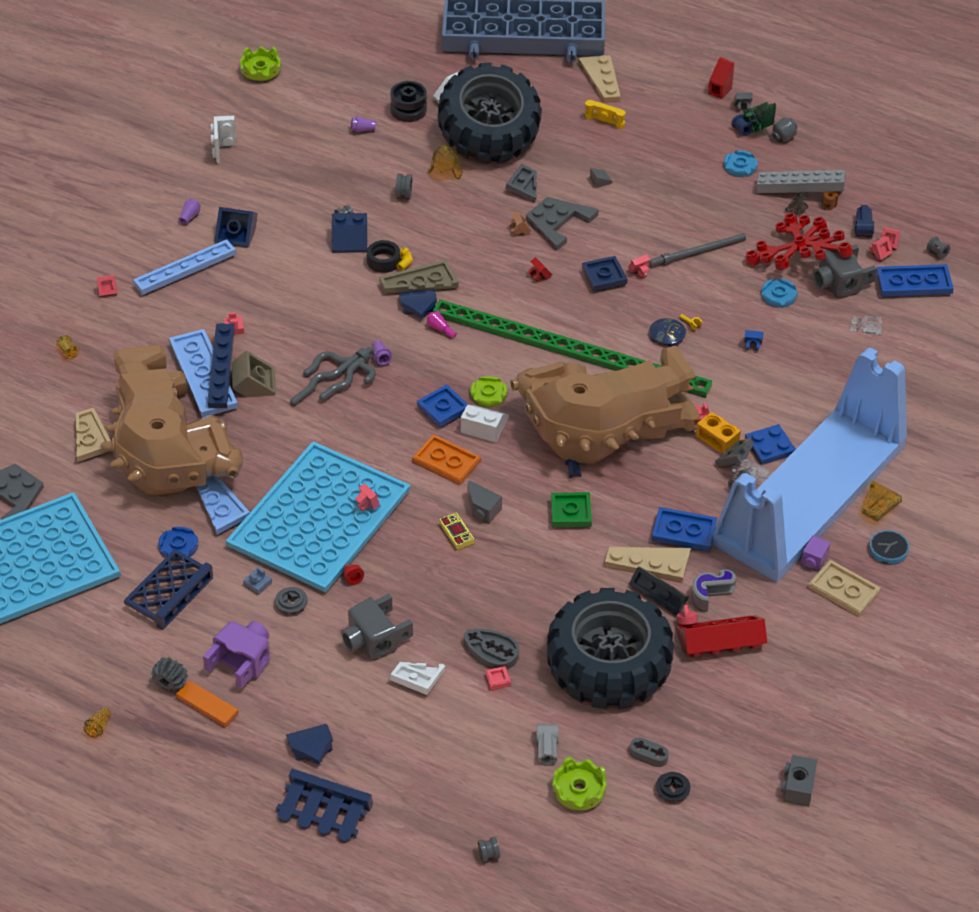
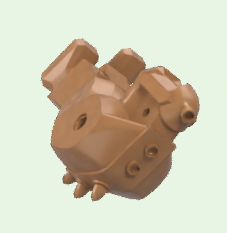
[101,345,243,496]
[510,346,700,464]

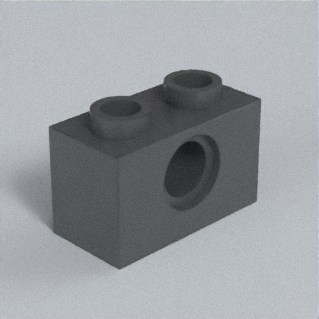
[781,755,818,806]

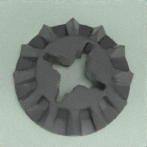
[275,587,307,615]

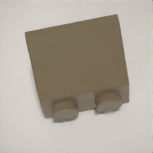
[232,350,276,397]

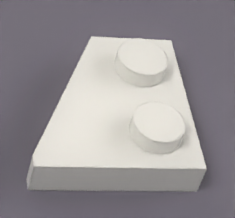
[390,662,445,695]

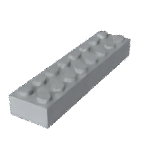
[757,170,846,193]

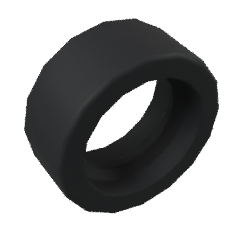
[367,240,400,272]

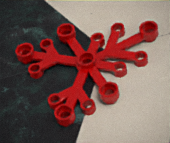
[745,213,853,270]

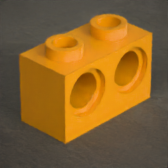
[696,412,741,454]

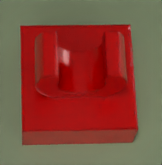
[528,257,552,282]

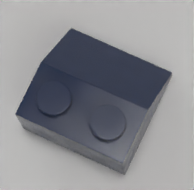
[214,207,258,247]
[332,213,368,253]

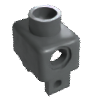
[813,245,877,297]
[341,594,413,659]

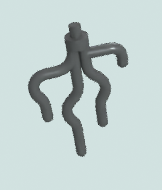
[290,347,376,405]

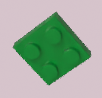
[551,492,592,527]

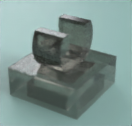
[785,192,808,216]

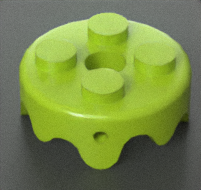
[240,46,281,81]
[552,757,606,810]

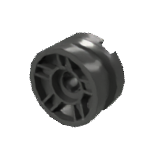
[396,174,413,199]

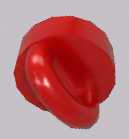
[343,565,364,585]

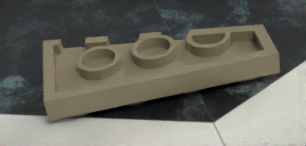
[379,260,459,294]

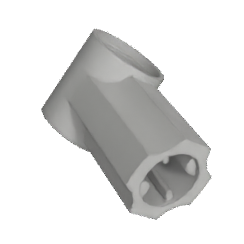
[537,724,558,765]

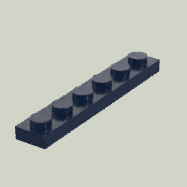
[208,324,235,408]

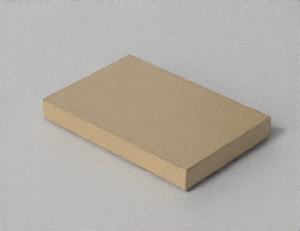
[808,560,881,617]

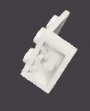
[211,115,237,164]

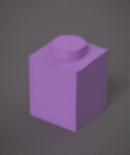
[801,535,831,571]

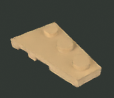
[76,407,111,462]

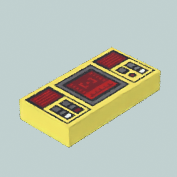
[439,512,474,550]

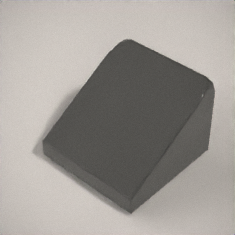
[590,168,613,187]

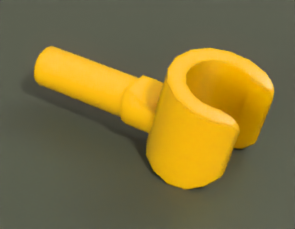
[679,314,702,331]

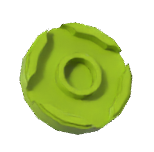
[470,376,508,407]

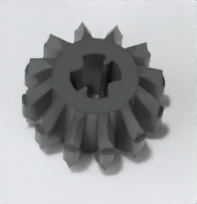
[151,657,188,692]

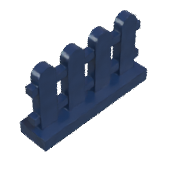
[276,769,373,843]

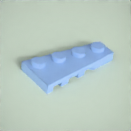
[196,476,250,535]

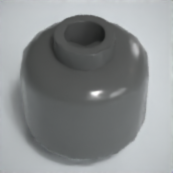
[772,117,798,143]

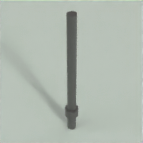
[649,233,746,266]

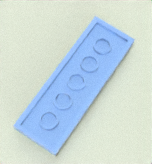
[169,329,238,417]

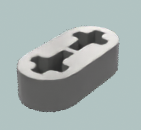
[630,738,669,767]

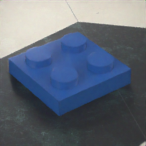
[417,384,469,427]
[745,424,796,465]

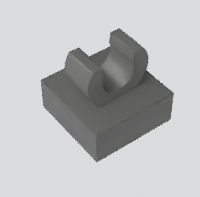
[734,93,753,111]

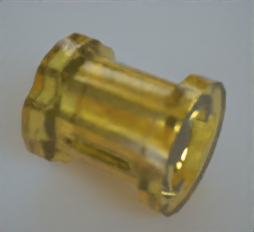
[56,335,79,359]

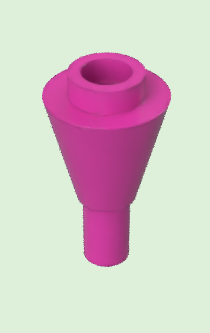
[427,311,457,339]

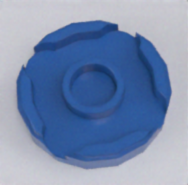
[158,527,198,561]

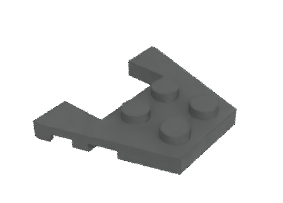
[526,197,599,251]
[0,464,44,519]

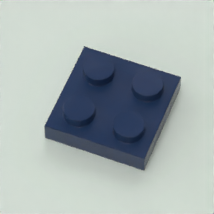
[582,256,627,291]

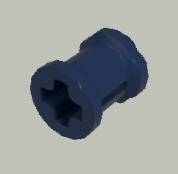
[731,114,753,136]

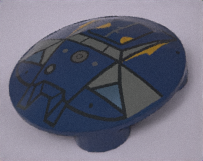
[649,318,686,347]

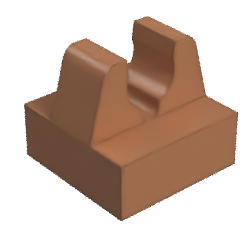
[508,211,531,235]

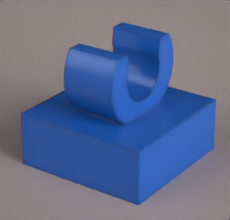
[744,330,764,350]

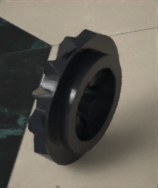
[656,772,690,803]

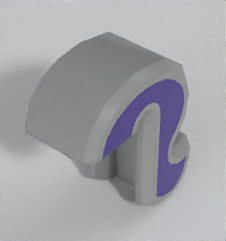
[691,569,736,611]

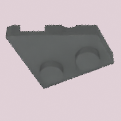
[505,164,537,203]
[715,438,754,467]

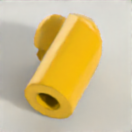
[397,247,413,271]

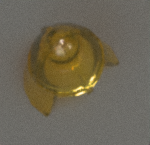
[427,145,463,180]

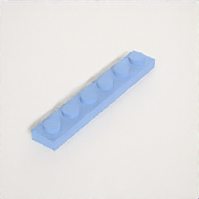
[133,239,236,295]

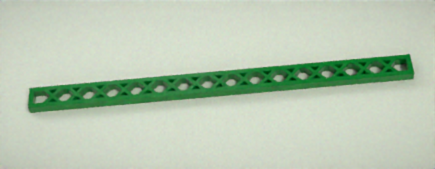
[433,299,712,398]

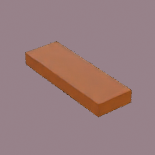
[176,680,239,728]

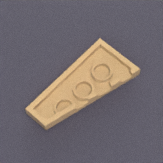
[578,55,621,103]
[605,547,691,583]

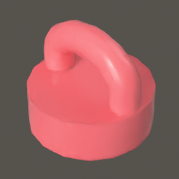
[677,604,698,625]

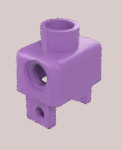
[203,621,270,689]

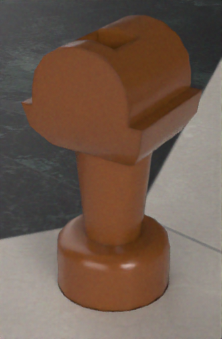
[822,191,842,210]

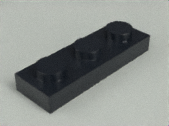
[629,566,689,614]

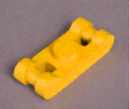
[584,100,626,129]

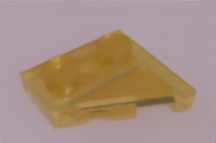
[862,480,902,522]

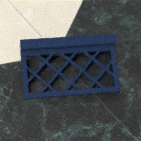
[124,549,213,630]

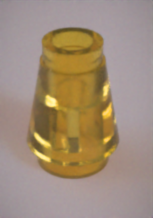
[84,707,111,738]

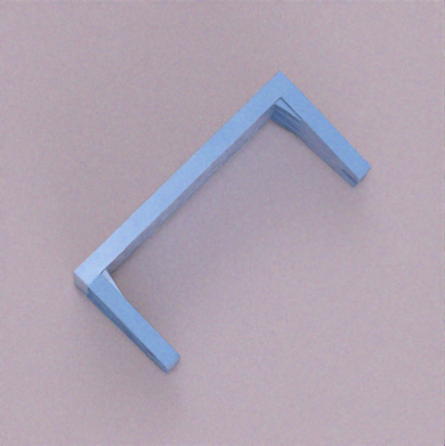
[712,348,907,583]

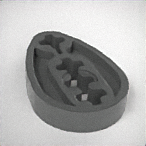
[464,629,519,669]

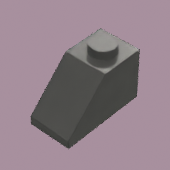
[467,480,502,524]

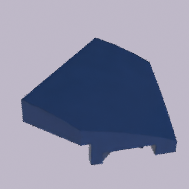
[399,290,437,318]
[286,723,333,764]

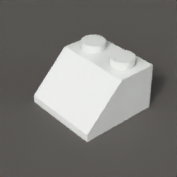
[461,405,509,443]

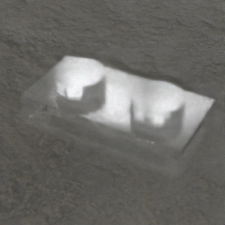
[732,458,773,487]

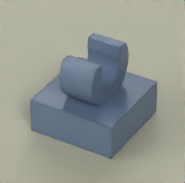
[243,567,272,595]

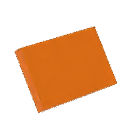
[412,434,481,485]

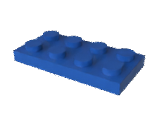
[876,264,954,296]

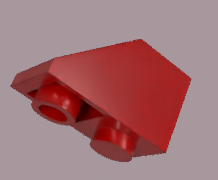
[708,57,735,99]

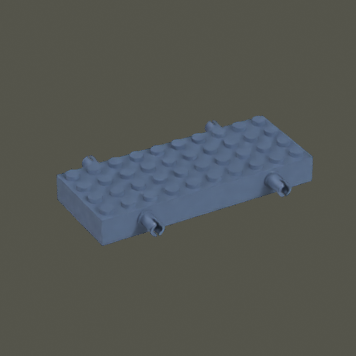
[442,0,605,63]

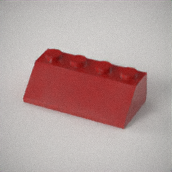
[676,615,768,657]

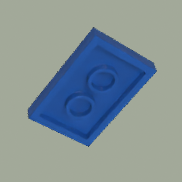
[651,507,717,552]

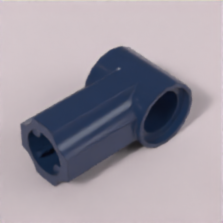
[855,205,874,236]

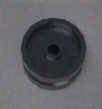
[390,81,427,122]

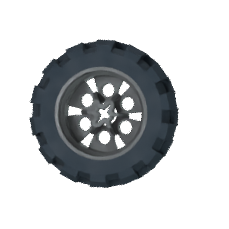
[437,63,542,164]
[547,588,674,709]

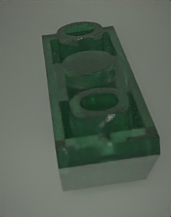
[742,102,776,133]

